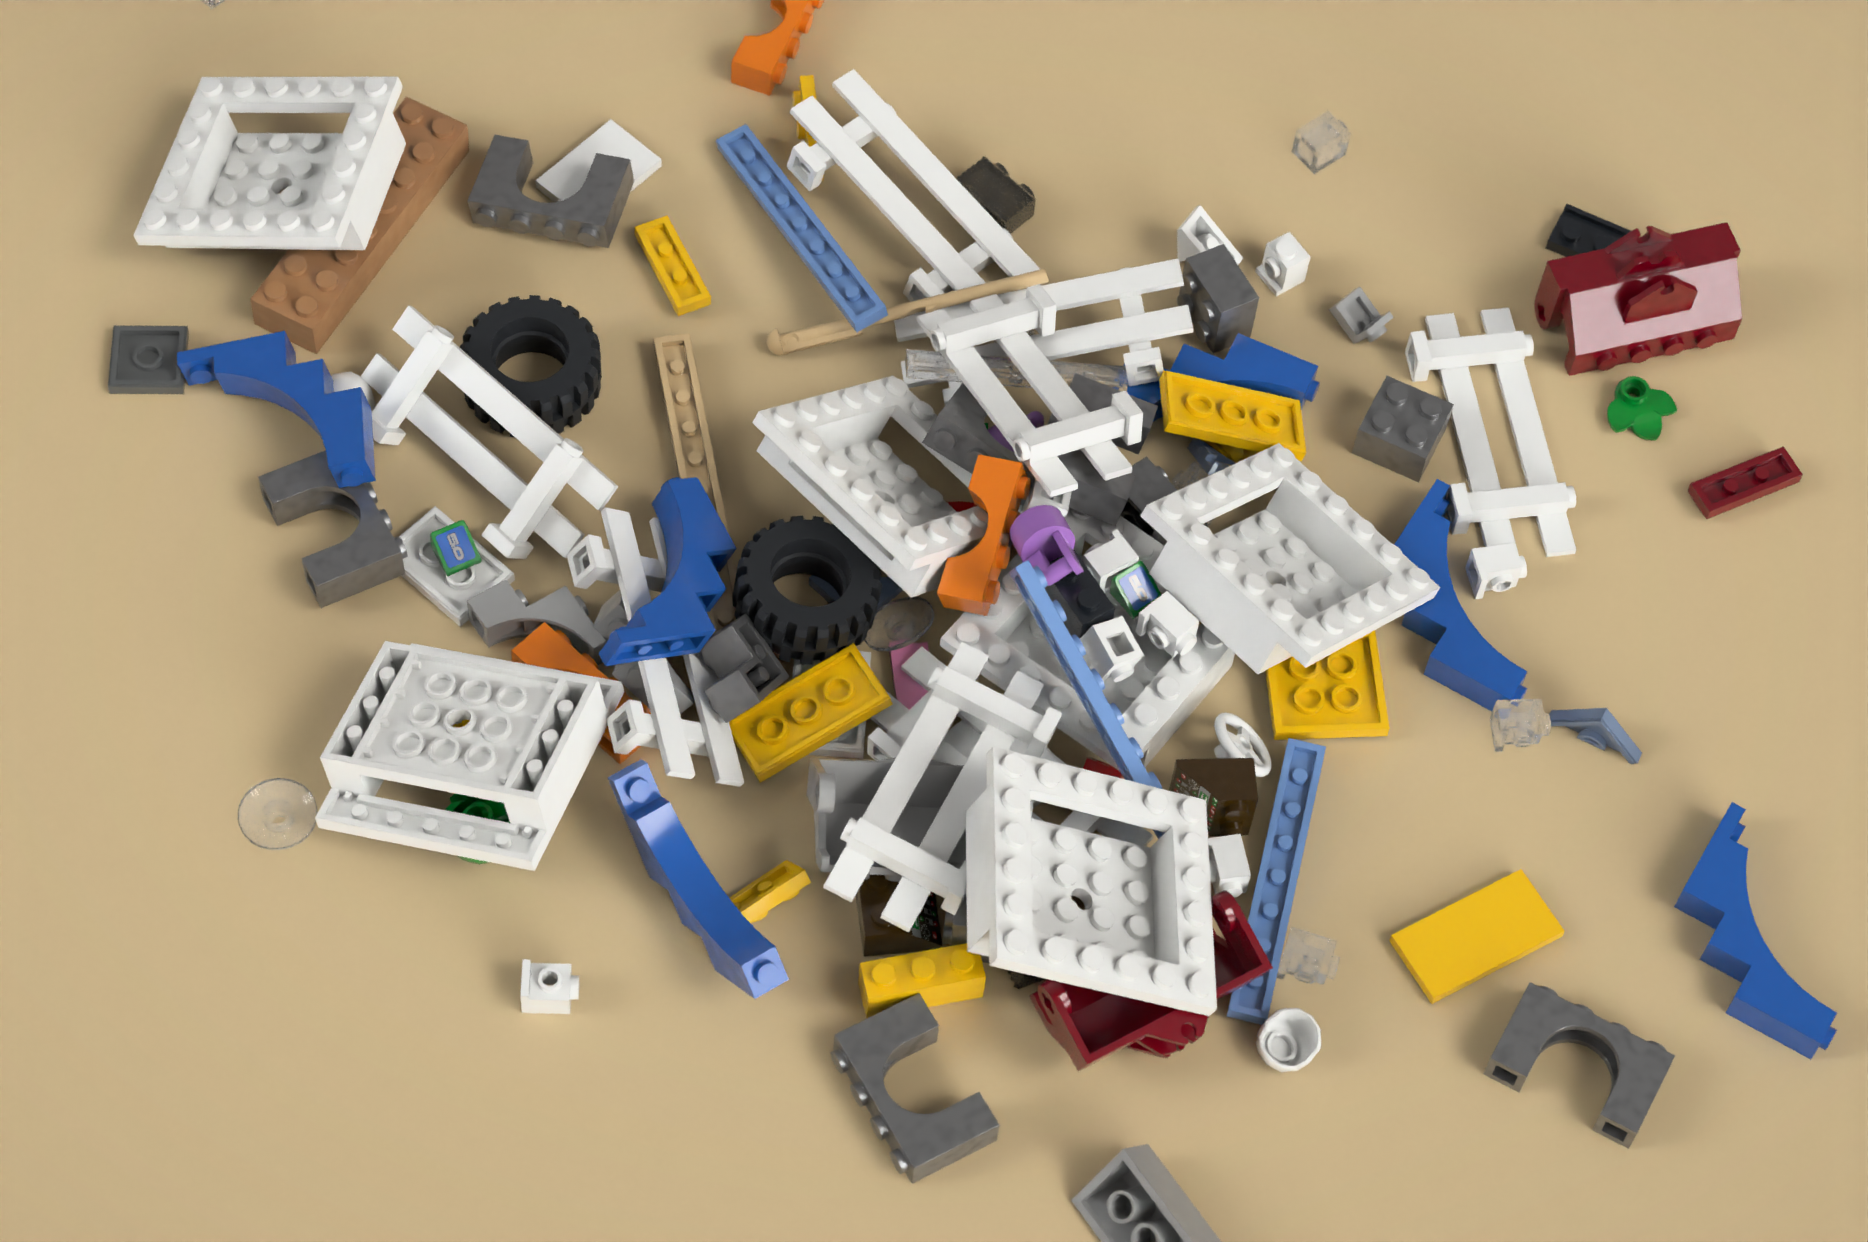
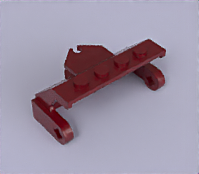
[1534,222,1742,376]
[1029,890,1273,1071]

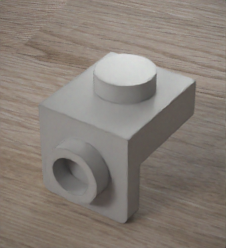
[1329,287,1394,344]

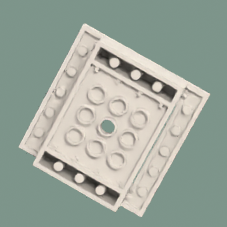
[133,77,406,250]
[752,376,1023,598]
[1141,443,1440,674]
[940,508,1235,771]
[315,641,624,871]
[966,746,1217,1016]

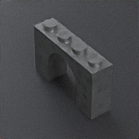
[468,135,634,248]
[1030,373,1158,526]
[922,383,1036,506]
[258,450,408,608]
[1483,982,1675,1149]
[831,993,1000,1184]

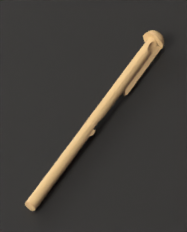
[767,268,1048,355]

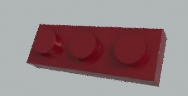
[1688,446,1803,520]

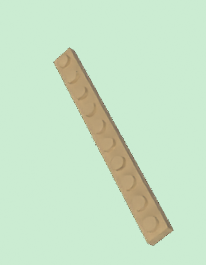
[654,333,736,634]

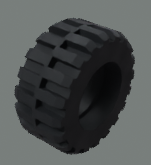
[460,295,602,437]
[732,515,882,665]

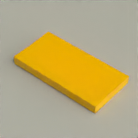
[1159,370,1307,461]
[729,643,893,783]
[1389,869,1564,1004]

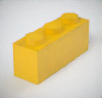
[858,943,986,1019]

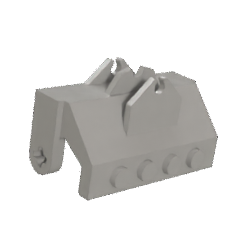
[807,757,1033,882]

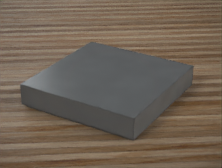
[108,325,189,394]

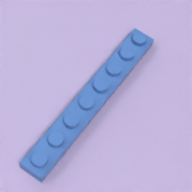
[716,124,888,332]
[1009,560,1165,839]
[1227,738,1326,1025]

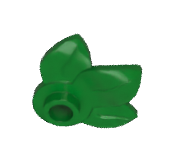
[1607,376,1677,441]

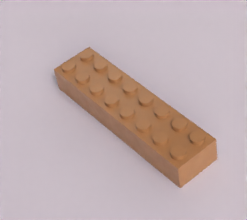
[250,96,470,355]

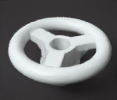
[1214,713,1272,777]

